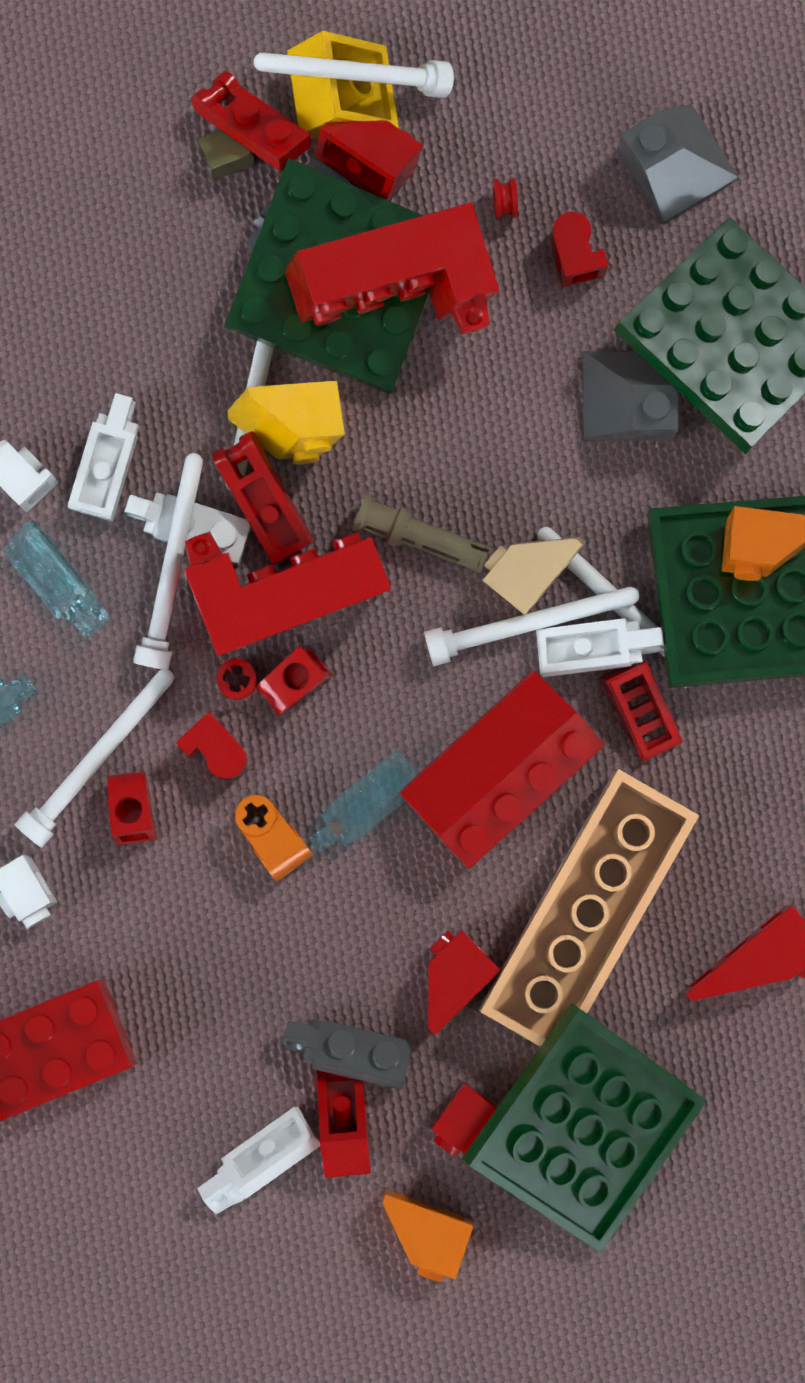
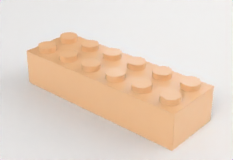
[479,769,700,1047]

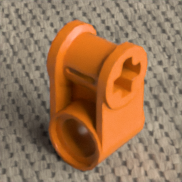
[235,795,313,882]

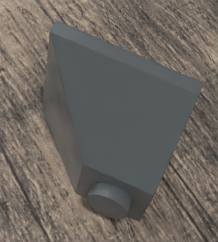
[616,104,738,224]
[583,351,678,441]

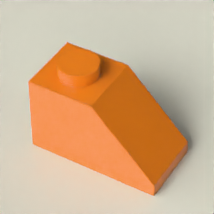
[722,506,805,581]
[382,1189,474,1282]

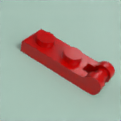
[191,71,311,172]
[212,431,314,564]

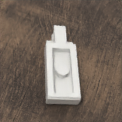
[68,393,139,522]
[124,493,252,565]
[536,618,665,677]
[197,1106,320,1214]

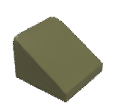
[198,130,255,180]

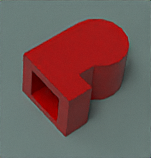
[550,211,609,288]
[256,645,334,717]
[176,712,248,781]
[107,771,158,845]

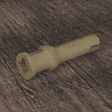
[352,493,490,574]

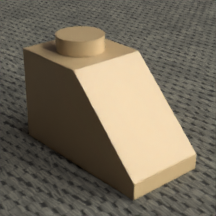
[483,537,586,615]

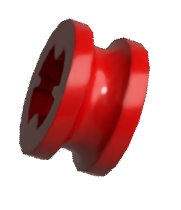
[492,178,518,220]
[216,658,258,700]

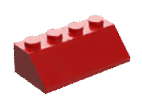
[398,670,605,869]

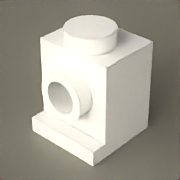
[0,440,59,513]
[0,855,58,929]

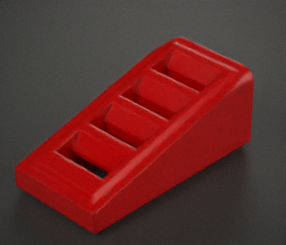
[600,660,683,762]

